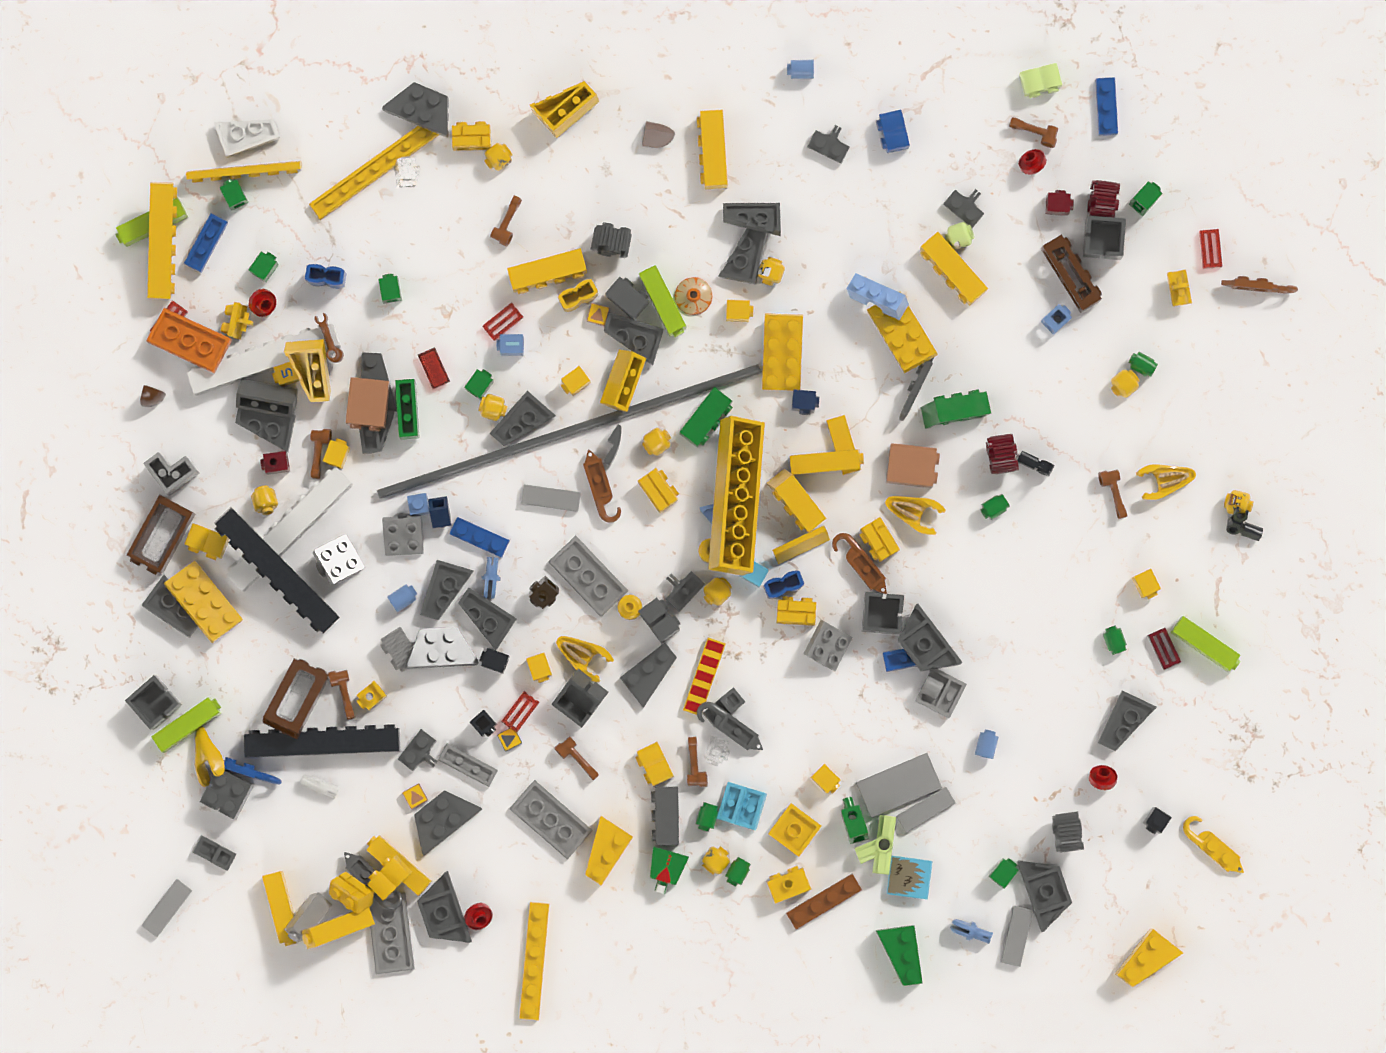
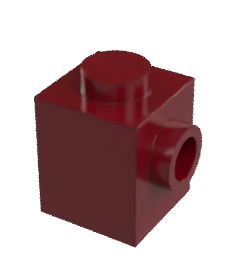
[1045,190,1074,216]
[260,451,290,475]

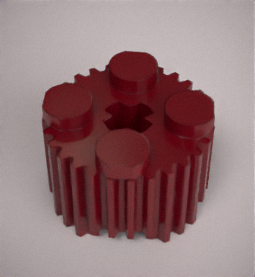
[1087,180,1120,218]
[986,434,1019,475]

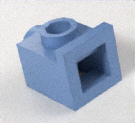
[1041,304,1072,335]

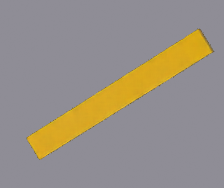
[309,126,439,220]

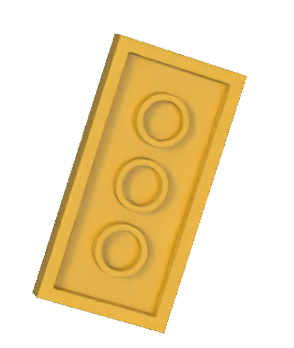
[867,291,938,373]
[762,313,803,391]
[164,560,243,643]

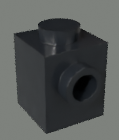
[479,648,510,674]
[469,709,498,737]
[1143,807,1172,835]

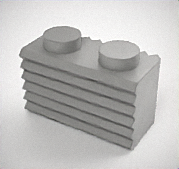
[380,627,413,672]

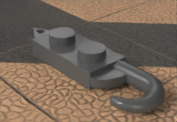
[899,358,934,421]
[697,702,763,750]
[344,852,403,910]

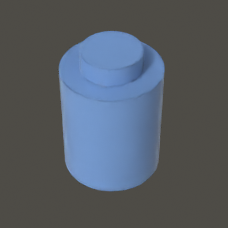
[787,60,814,79]
[387,584,418,612]
[975,729,999,759]

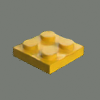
[768,803,822,857]

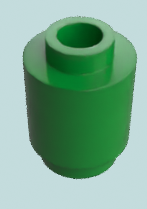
[1128,351,1158,377]
[980,494,1010,520]
[1103,625,1127,655]
[695,802,719,832]
[725,857,751,887]

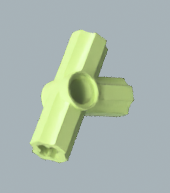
[854,815,896,875]

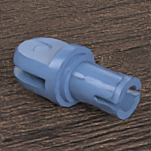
[481,557,501,599]
[950,919,993,944]

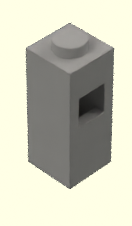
[284,892,332,942]

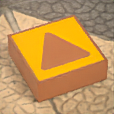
[587,303,610,327]
[402,783,428,810]

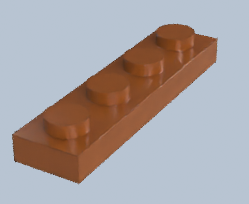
[786,874,862,929]

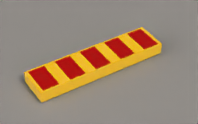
[683,638,726,715]

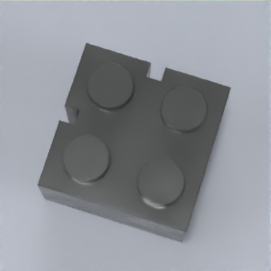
[1083,216,1126,260]
[862,592,904,635]
[638,597,681,644]
[551,669,609,728]
[125,675,182,730]
[200,770,254,820]

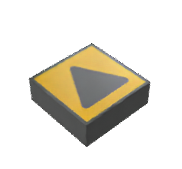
[497,726,522,752]

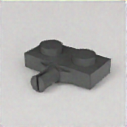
[807,125,850,164]
[943,189,985,229]
[665,571,705,612]
[398,729,438,772]

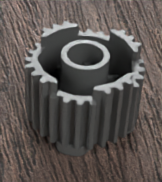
[590,222,632,258]
[1052,811,1084,853]

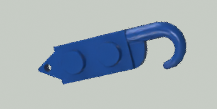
[207,757,282,785]

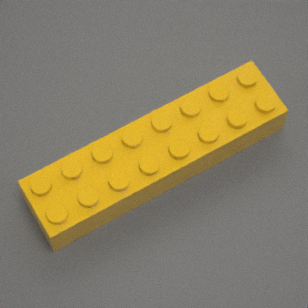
[708,416,765,576]

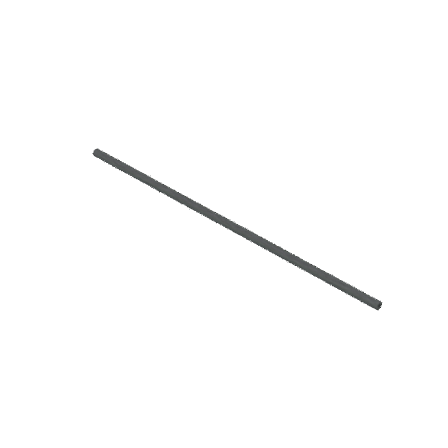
[377,364,761,499]

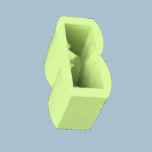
[1019,63,1062,98]

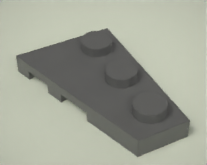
[723,203,781,236]
[718,228,767,285]
[604,313,664,366]
[361,352,397,412]
[490,391,556,446]
[235,408,296,453]
[420,560,474,620]
[142,574,198,638]
[458,587,517,650]
[620,643,677,708]
[1098,690,1157,751]

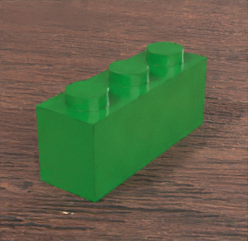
[395,379,420,440]
[679,387,733,448]

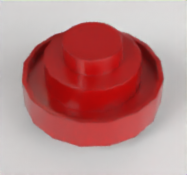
[1018,149,1047,175]
[248,288,277,317]
[1089,765,1118,790]
[464,903,493,930]

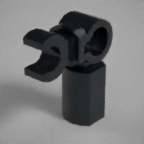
[1017,451,1055,477]
[1226,507,1263,541]

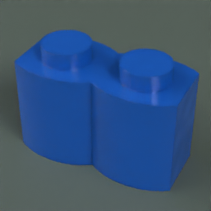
[876,109,910,153]
[305,264,347,289]
[763,571,804,599]

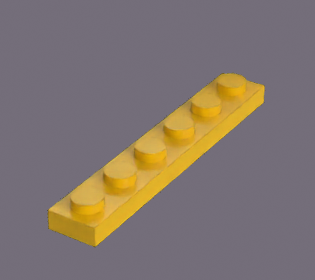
[186,161,302,183]
[519,902,549,1020]

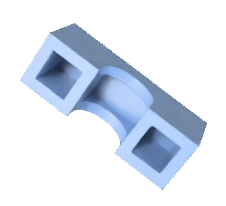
[847,273,909,320]

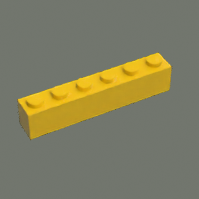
[147,182,177,299]

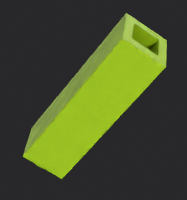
[115,197,188,247]
[639,265,686,337]
[1170,616,1241,672]
[151,697,222,753]

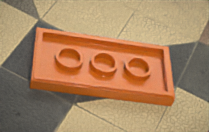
[146,308,232,374]

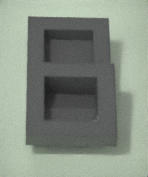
[604,424,622,466]
[703,687,745,728]
[192,835,237,871]

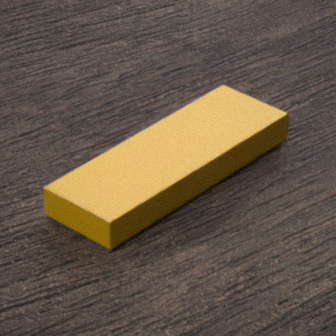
[826,415,861,475]
[772,526,830,565]

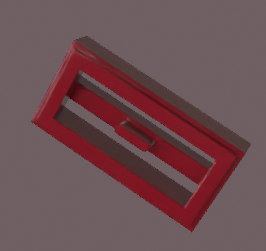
[1147,627,1181,670]

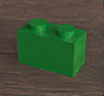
[1129,181,1163,217]

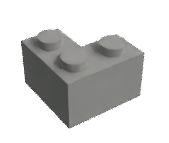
[143,452,199,496]

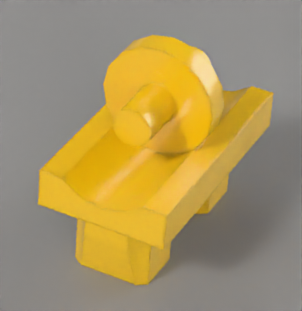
[1167,269,1192,307]
[220,302,253,340]

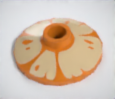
[675,277,713,315]

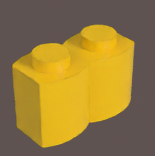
[558,279,599,312]
[184,523,230,561]
[635,742,674,787]
[367,855,413,901]

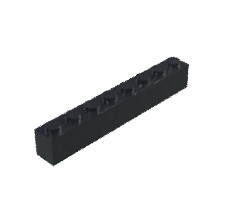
[214,506,340,634]
[244,724,401,758]

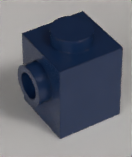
[791,389,820,415]
[428,496,452,528]

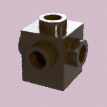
[529,576,559,609]

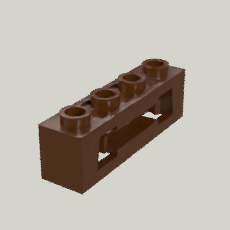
[1041,234,1102,313]

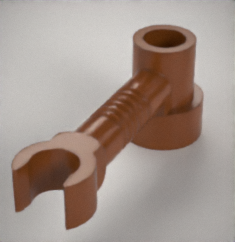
[1009,117,1058,148]
[490,195,522,247]
[314,313,344,363]
[310,429,332,479]
[1098,469,1127,519]
[328,670,355,720]
[554,736,599,780]
[687,737,708,787]

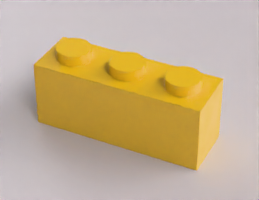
[600,349,646,412]

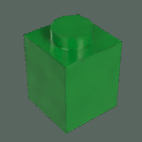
[219,179,249,211]
[248,251,279,283]
[378,274,402,304]
[464,369,494,400]
[988,858,1019,889]

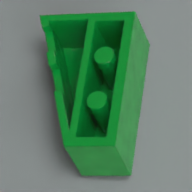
[920,389,992,429]

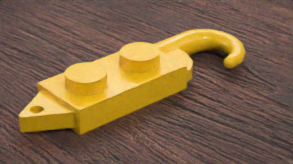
[1183,816,1244,873]

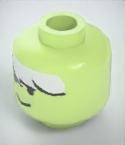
[945,222,974,249]

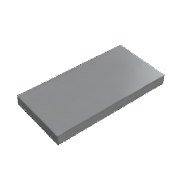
[548,535,629,617]
[856,753,942,818]
[510,780,593,860]
[369,892,415,974]

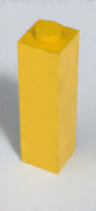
[790,449,864,475]
[366,835,432,896]
[262,871,296,946]
[301,907,375,949]

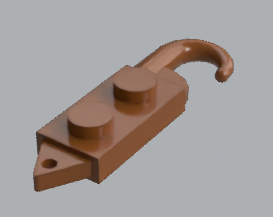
[1221,276,1298,294]
[583,449,621,523]
[832,533,887,595]

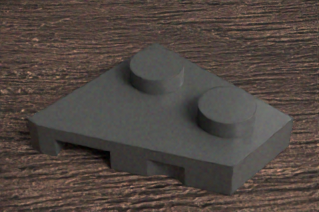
[359,411,395,454]

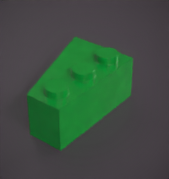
[875,925,923,986]

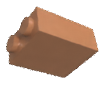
[345,377,390,432]
[886,443,940,488]

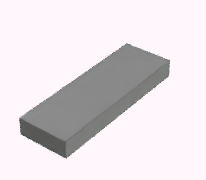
[521,484,581,512]
[438,743,498,787]
[896,787,956,833]
[141,879,193,937]
[1001,906,1033,967]

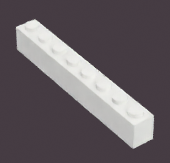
[187,323,341,396]
[226,467,354,592]

